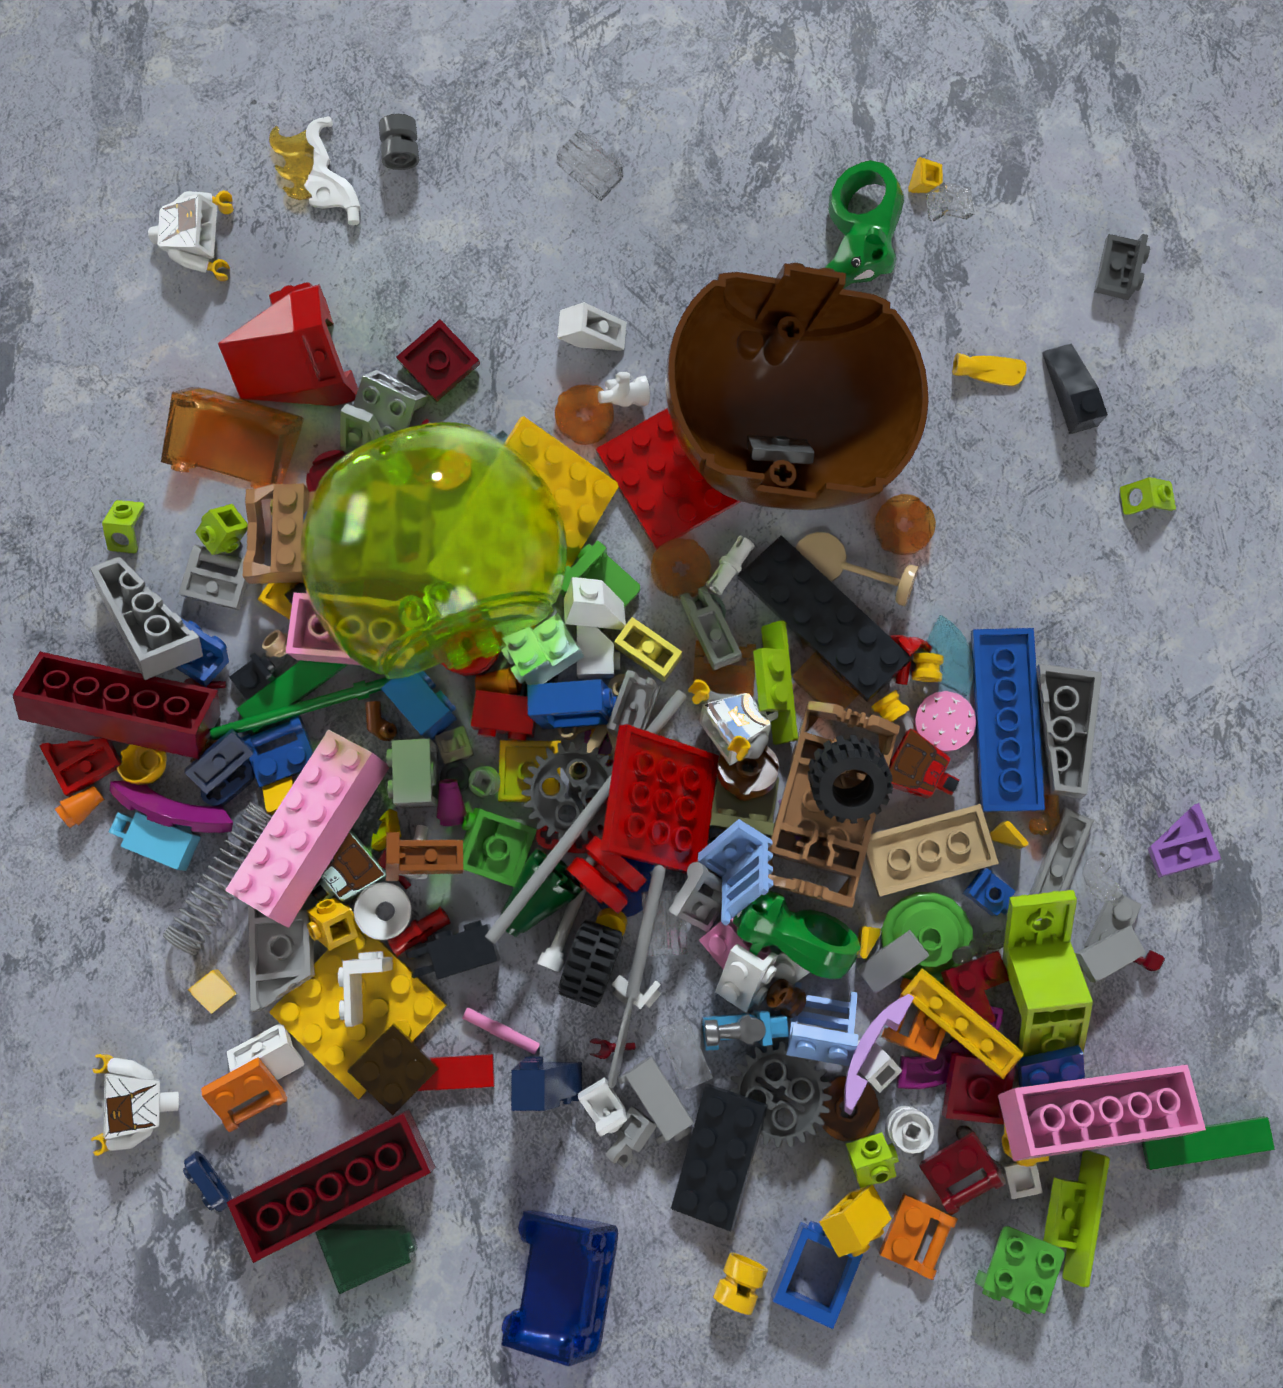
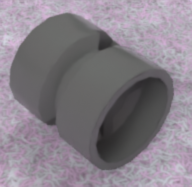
[378,113,420,170]

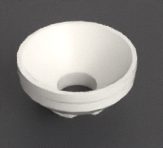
[354,882,412,940]

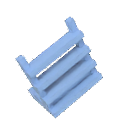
[698,819,773,926]
[786,982,858,1066]

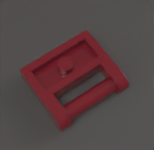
[919,1131,1006,1215]

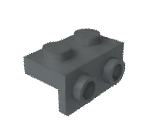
[1094,234,1150,300]

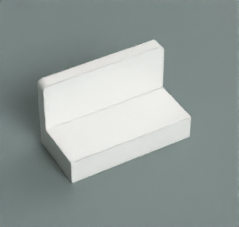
[227,1023,304,1080]

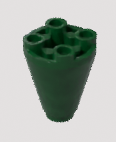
[501,848,583,937]

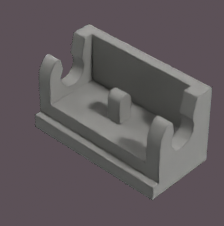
[606,670,661,737]

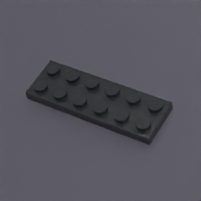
[738,535,912,702]

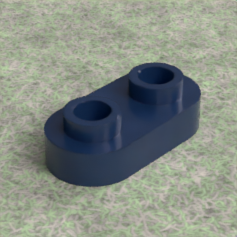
[183,1151,232,1212]

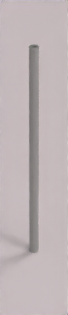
[485,690,687,944]

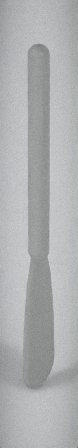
[608,865,665,1088]

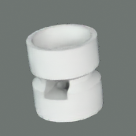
[885,1106,934,1154]

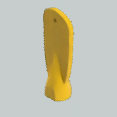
[952,353,1027,386]

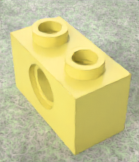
[614,617,682,682]

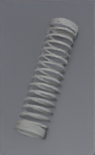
[163,803,273,955]

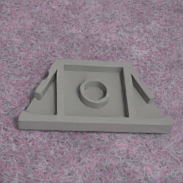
[248,905,315,1012]

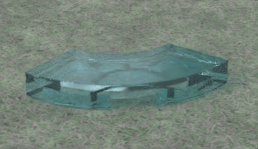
[926,615,974,697]

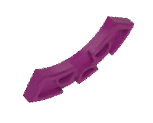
[109,780,233,833]
[896,1007,1004,1089]

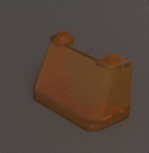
[161,387,304,489]

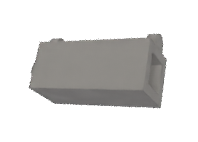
[617,1055,694,1145]

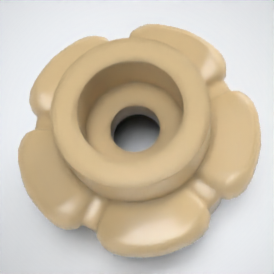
[262,630,288,658]

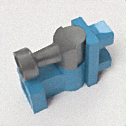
[702,1010,789,1051]

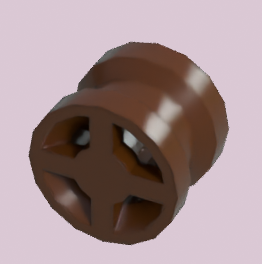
[766,979,806,1018]

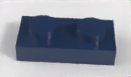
[184,729,254,794]

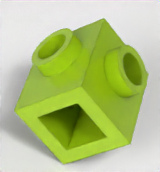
[195,504,248,555]
[846,1132,899,1189]

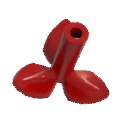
[890,635,932,685]

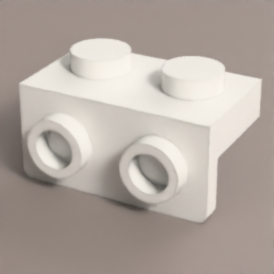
[715,944,778,1013]

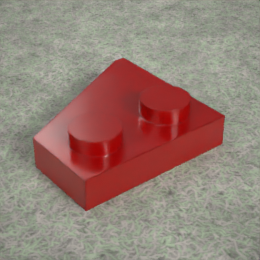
[39,738,122,797]

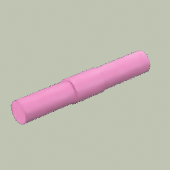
[462,1007,540,1055]

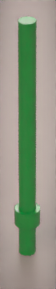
[210,676,390,741]

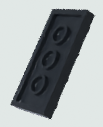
[671,1084,768,1232]

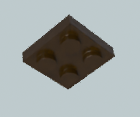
[347,1023,439,1116]

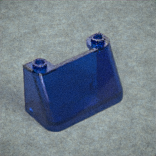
[501,1210,618,1367]

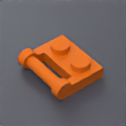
[881,978,946,1060]
[201,1057,287,1132]
[879,1193,958,1280]

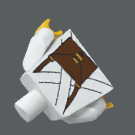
[148,190,234,281]
[91,1054,179,1156]

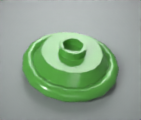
[881,892,973,983]

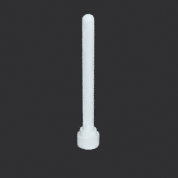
[537,829,603,973]

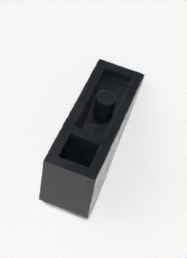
[1042,343,1108,434]

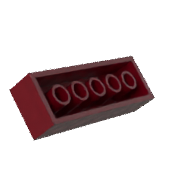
[12,651,221,759]
[226,1109,436,1263]

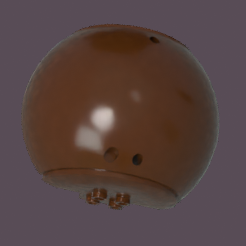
[665,263,929,510]

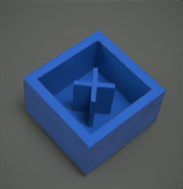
[381,664,457,741]

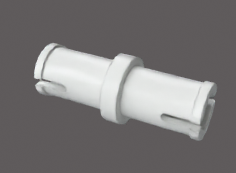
[706,536,755,595]

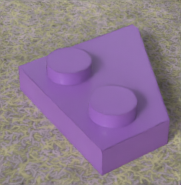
[1148,803,1221,878]

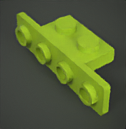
[753,620,798,745]
[1043,1150,1110,1288]

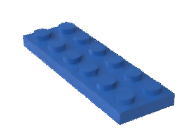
[971,628,1045,812]

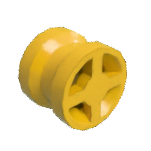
[912,653,944,682]
[871,690,910,722]

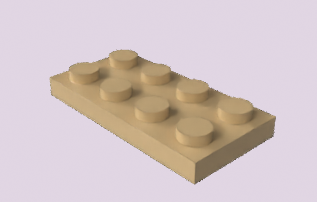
[866,804,999,897]

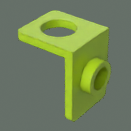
[1120,477,1176,515]
[102,500,145,553]

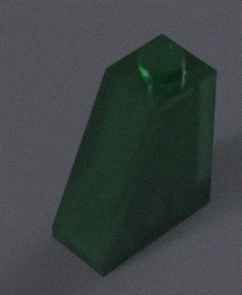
[315,1224,418,1294]

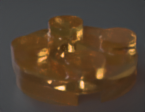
[555,384,614,445]
[874,494,936,555]
[651,538,711,599]

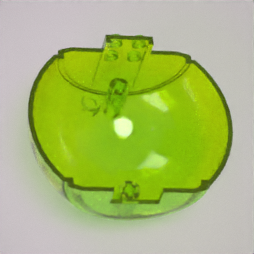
[300,422,567,679]

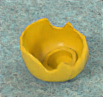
[117,744,167,785]

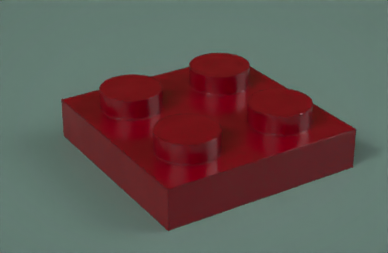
[396,319,480,402]
[942,1052,1016,1125]

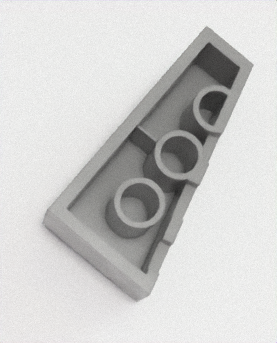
[90,556,203,680]
[1036,664,1102,799]

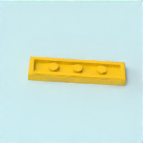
[901,968,1024,1079]

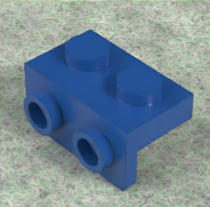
[176,618,229,687]

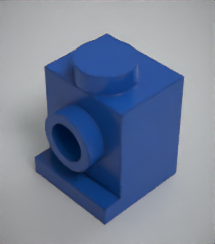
[962,868,1016,916]

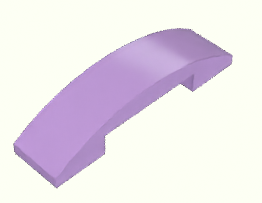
[844,994,914,1115]

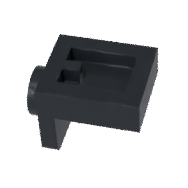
[229,652,277,701]

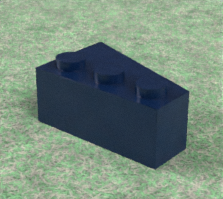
[511,1056,582,1111]

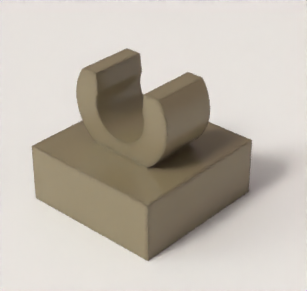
[435,726,475,765]

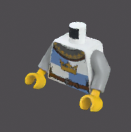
[688,679,778,765]

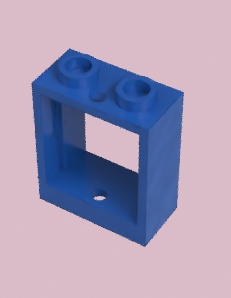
[527,679,618,729]
[770,1220,863,1329]

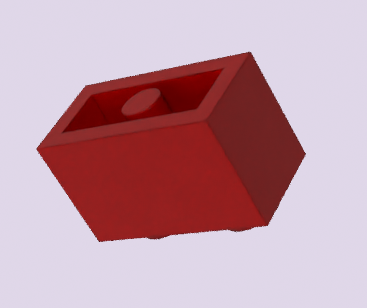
[471,690,536,742]

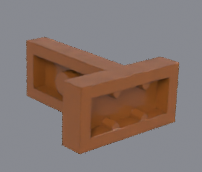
[386,832,463,881]

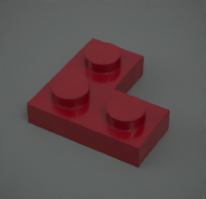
[940,950,1009,1024]

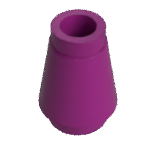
[436,779,467,826]

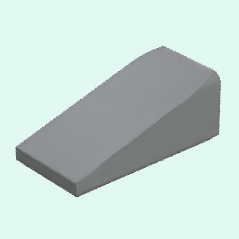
[1075,925,1146,983]
[857,930,929,994]

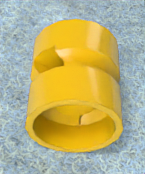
[713,1252,768,1315]

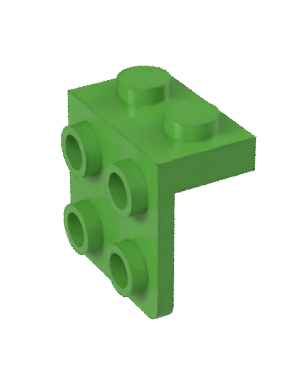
[556,540,640,630]
[975,1226,1065,1315]

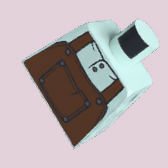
[311,830,386,902]

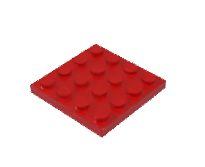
[596,408,742,551]
[600,724,719,874]

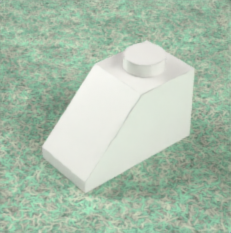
[557,302,627,351]
[564,577,626,630]
[577,625,620,679]

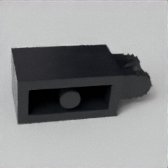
[405,920,500,980]

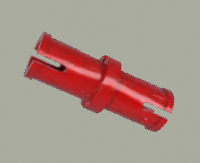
[387,906,451,957]

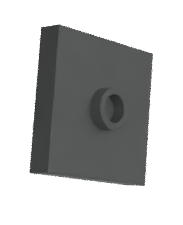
[747,435,814,464]

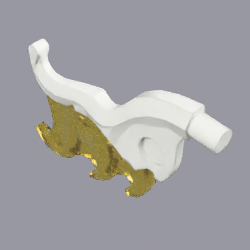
[269,116,361,225]

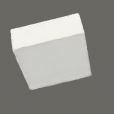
[1002,1162,1043,1199]

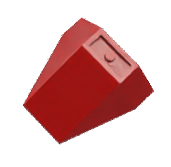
[218,284,358,406]

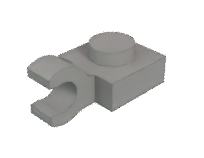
[606,1106,657,1168]

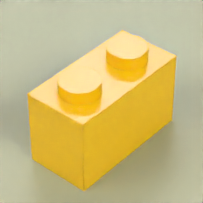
[819,1185,892,1258]

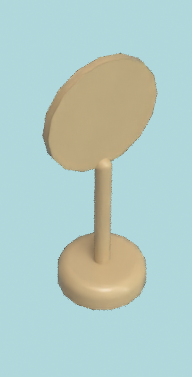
[795,532,919,607]

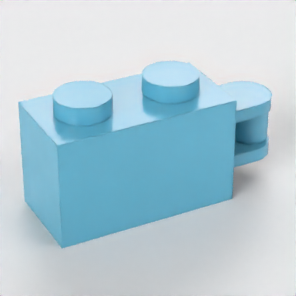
[108,812,201,871]

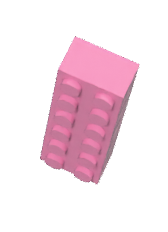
[226,730,389,928]
[998,1065,1206,1161]

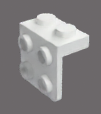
[338,951,393,1027]

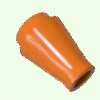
[475,667,522,695]
[55,785,105,828]

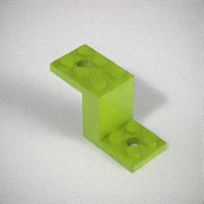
[1002,890,1093,1057]

